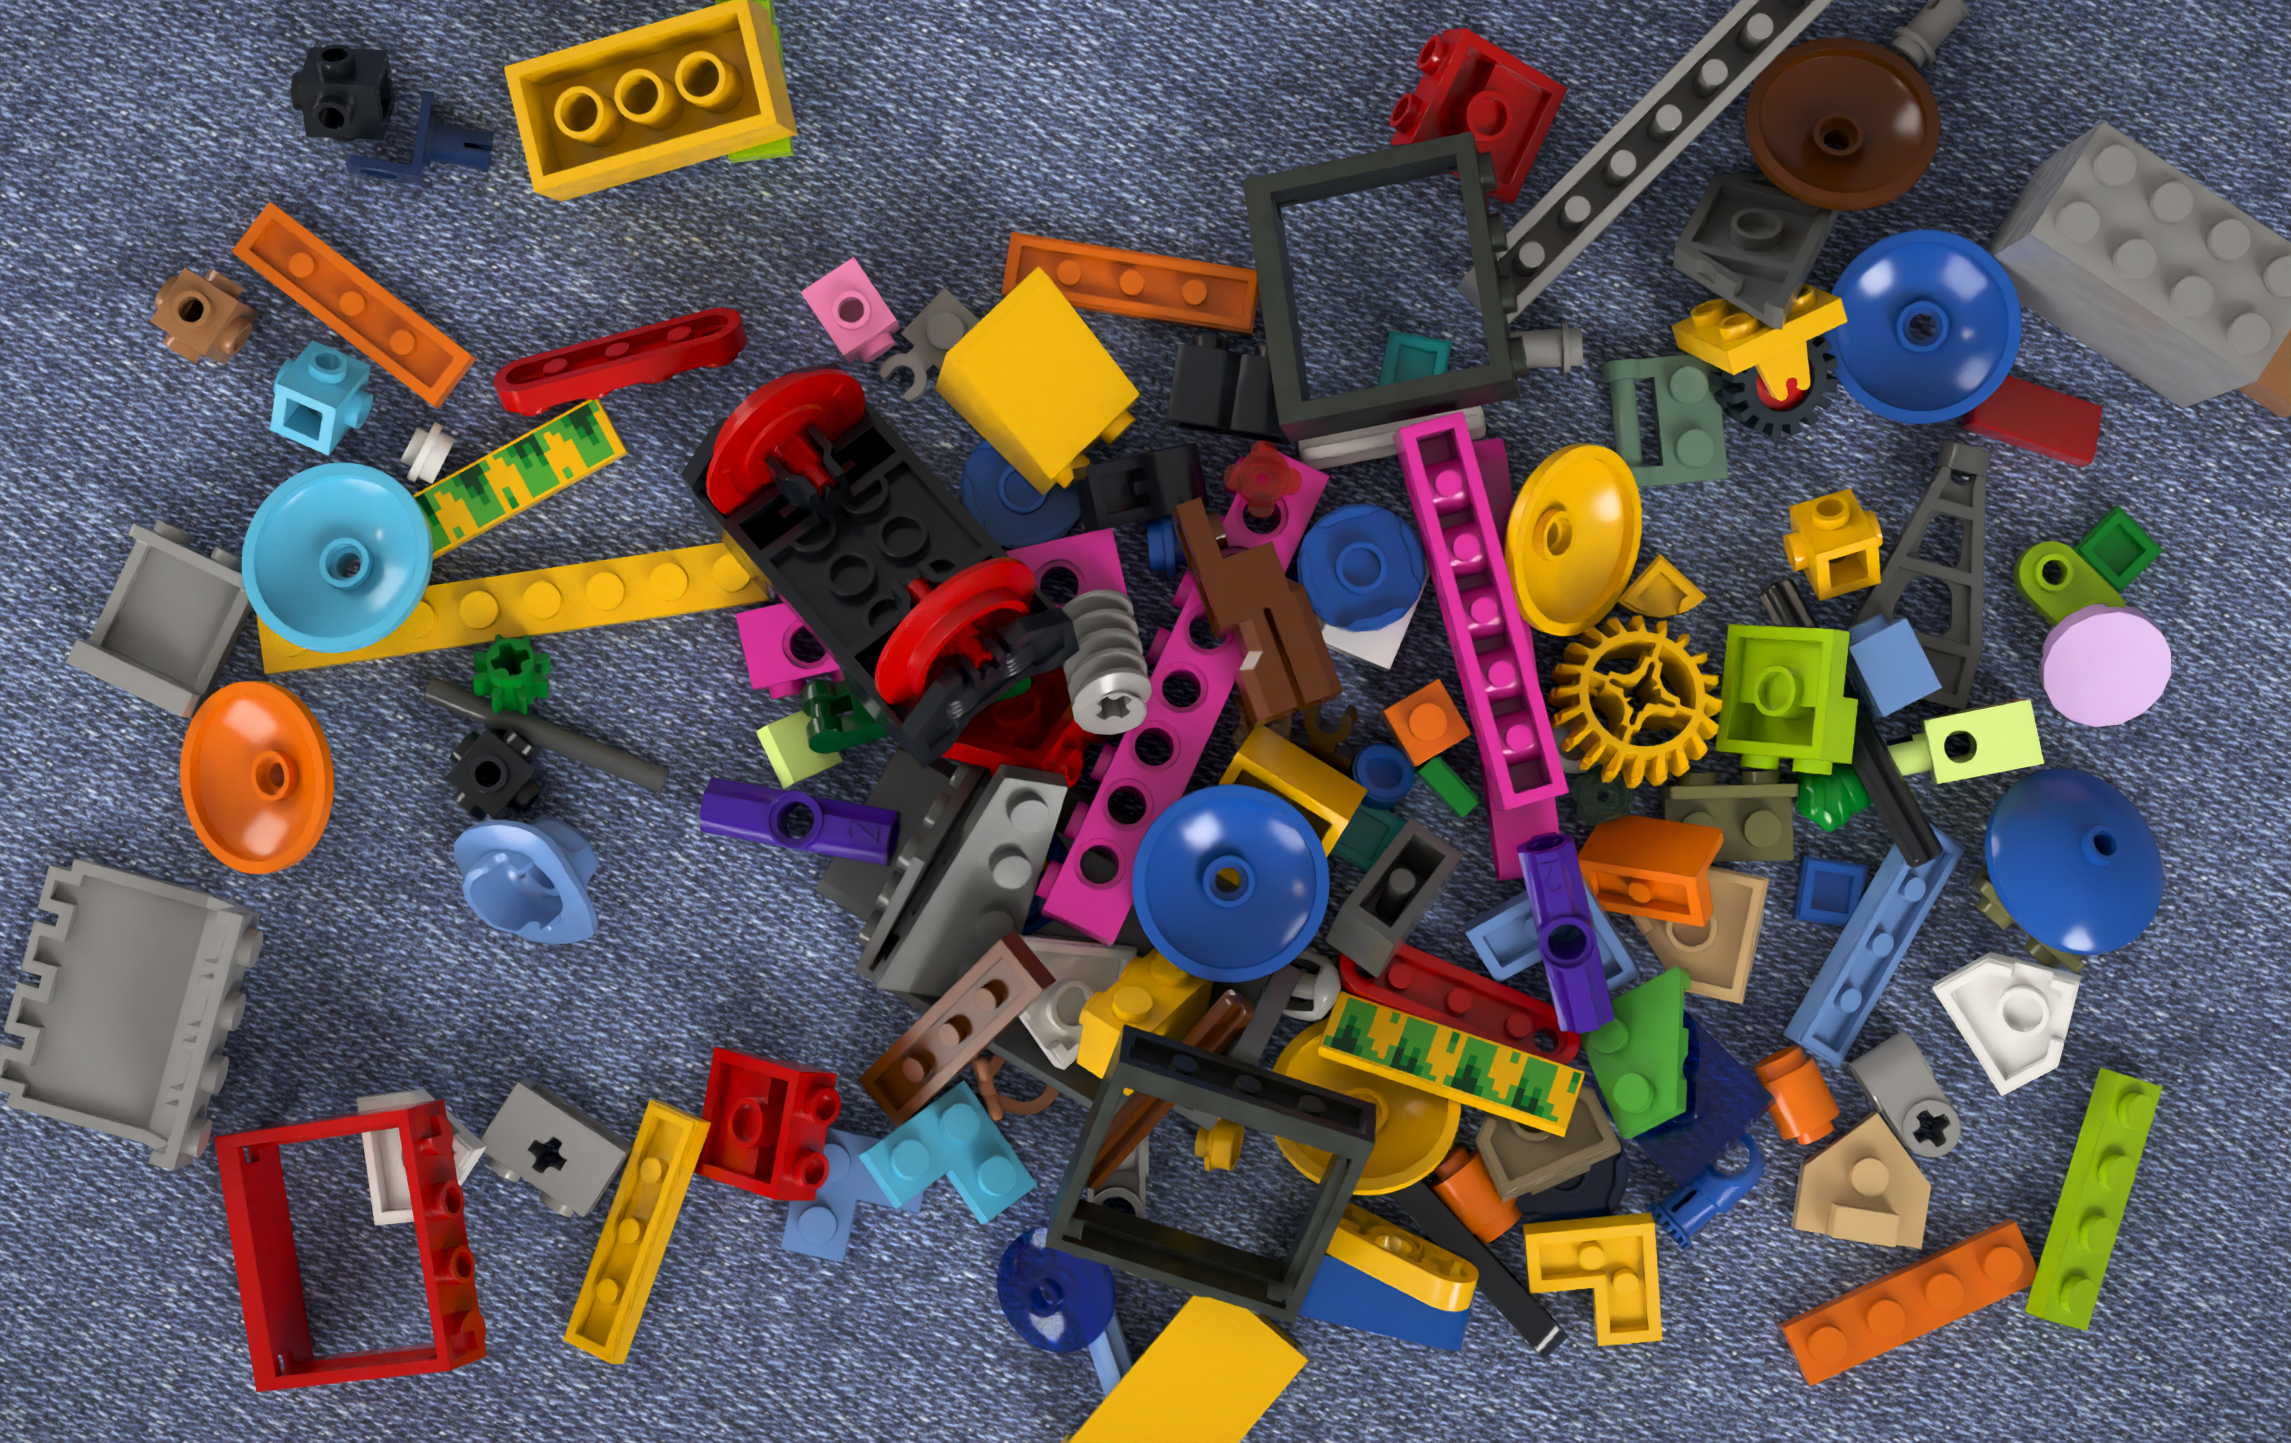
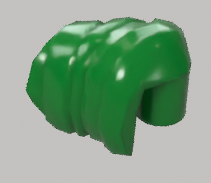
[1794,763,1873,832]

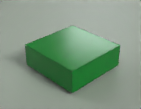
[2071,505,2163,594]
[1414,756,1479,818]

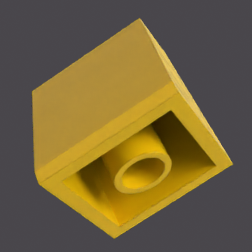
[935,266,1140,496]

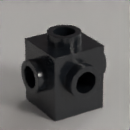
[291,44,395,142]
[445,727,549,821]

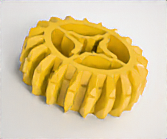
[1547,615,1723,788]

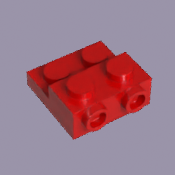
[1389,28,1568,203]
[941,668,1108,787]
[693,1047,841,1201]

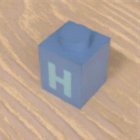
[1846,613,1942,717]

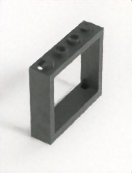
[1243,131,1528,442]
[1045,1024,1376,1323]

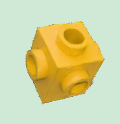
[1783,488,1883,601]

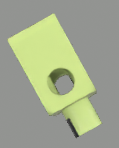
[1886,698,2044,784]

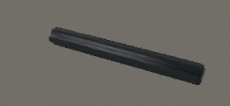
[1760,578,1942,868]

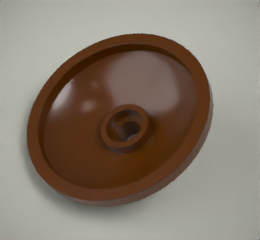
[1744,38,1940,211]

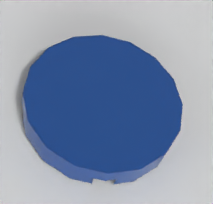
[960,438,1081,550]
[1296,503,1426,633]

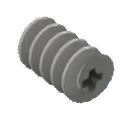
[1062,589,1152,735]

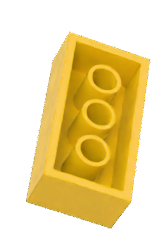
[504,0,798,202]

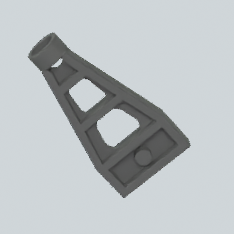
[1846,441,1992,711]

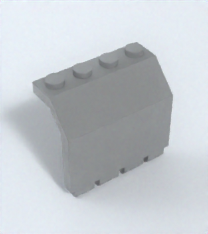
[0,858,263,1170]

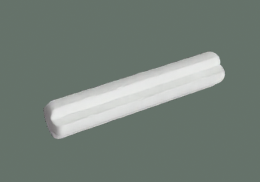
[1298,406,1486,470]

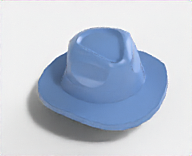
[454,815,600,945]

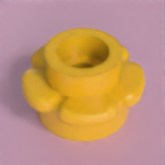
[1194,1117,1245,1172]

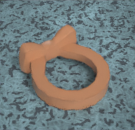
[971,1053,1060,1121]

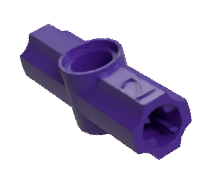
[700,777,900,867]
[1517,832,1615,1034]

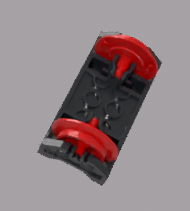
[681,363,1080,769]

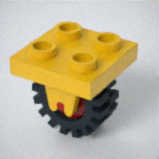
[1671,283,1848,437]

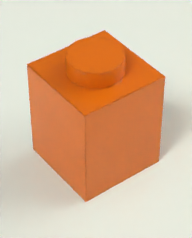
[1378,679,1471,767]

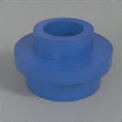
[1146,515,1187,578]

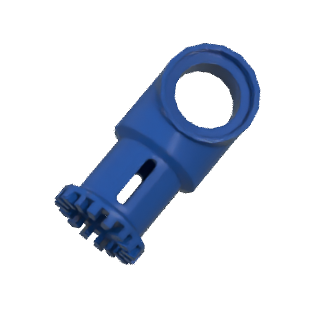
[1646,1127,1766,1251]

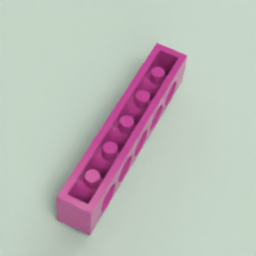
[1393,411,1569,810]
[735,527,1128,700]

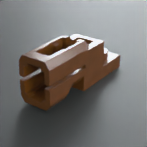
[1171,497,1343,727]

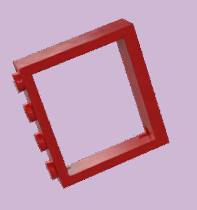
[214,1099,487,1392]

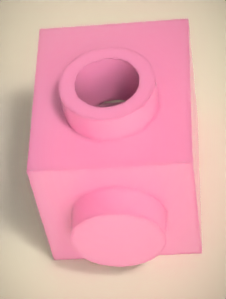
[800,256,901,364]

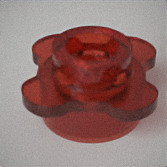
[1223,441,1301,518]

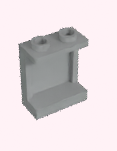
[66,519,253,718]

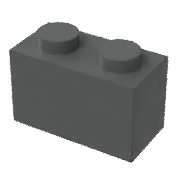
[1325,817,1463,978]

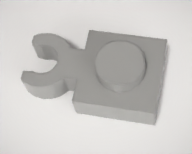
[879,287,980,404]

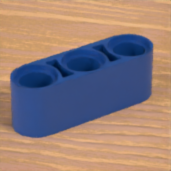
[1281,1253,1476,1351]

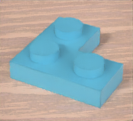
[858,1080,1037,1225]

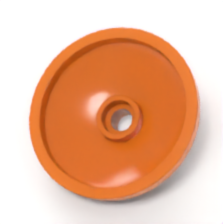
[180,681,334,874]

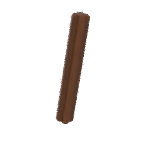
[1085,990,1255,1189]

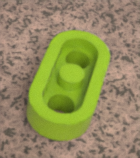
[2013,541,2127,628]

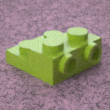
[1715,624,1858,775]

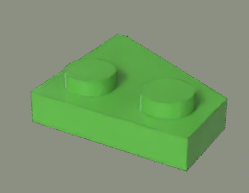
[1580,966,1690,1139]

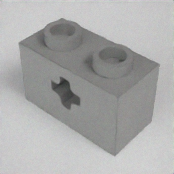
[480,1076,633,1217]

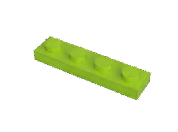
[2024,1067,2163,1331]

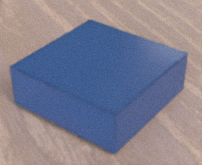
[1792,855,1868,926]

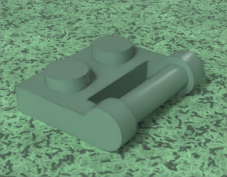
[1601,354,1729,489]

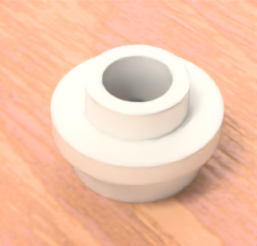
[400,422,455,484]

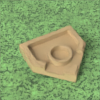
[1630,866,1770,1004]
[1791,1111,1931,1249]

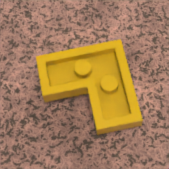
[1523,1212,1662,1346]

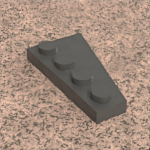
[872,764,1068,997]

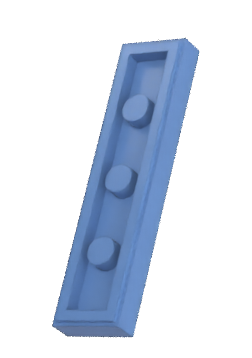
[1783,823,1966,1068]

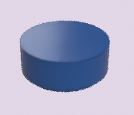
[1349,743,1414,810]

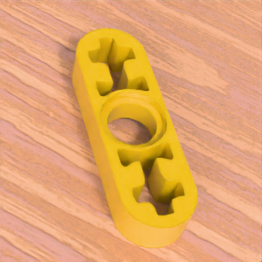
[1326,1202,1479,1311]

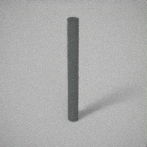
[424,677,670,793]

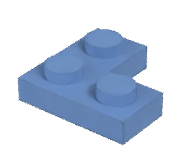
[1464,872,1641,992]
[781,1125,925,1262]

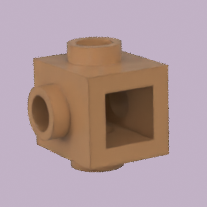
[150,267,259,365]

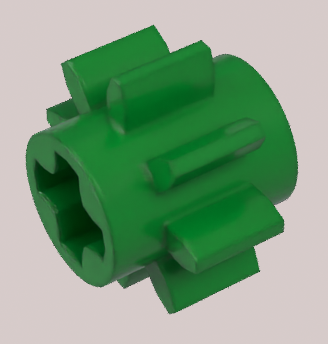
[472,634,551,715]

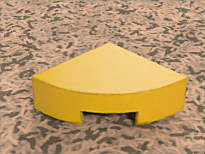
[1616,554,1707,618]

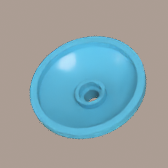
[241,462,433,653]

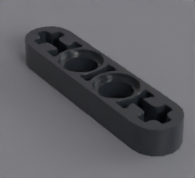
[1389,1178,1569,1359]

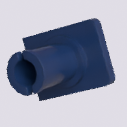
[345,91,494,186]

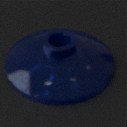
[997,1226,1116,1353]

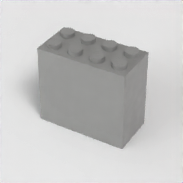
[1985,121,2291,408]

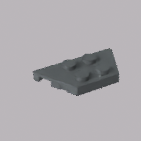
[1673,173,1841,330]

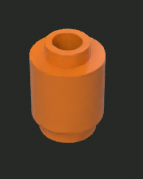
[1753,1045,1840,1145]
[1430,1146,1522,1245]

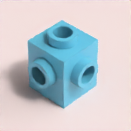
[270,340,373,456]

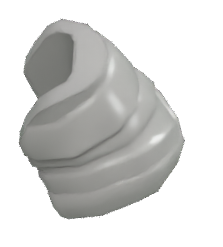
[1283,949,1341,1021]

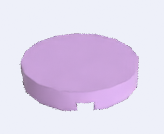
[2039,603,2171,727]

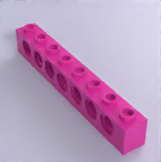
[1035,444,1330,947]

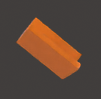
[1577,812,1724,927]

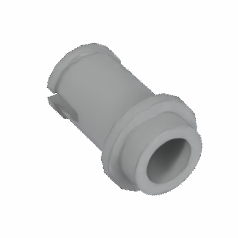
[1889,0,1969,71]
[1510,322,1583,373]

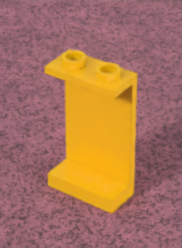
[1060,1295,1308,1443]

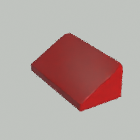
[1960,375,2103,468]

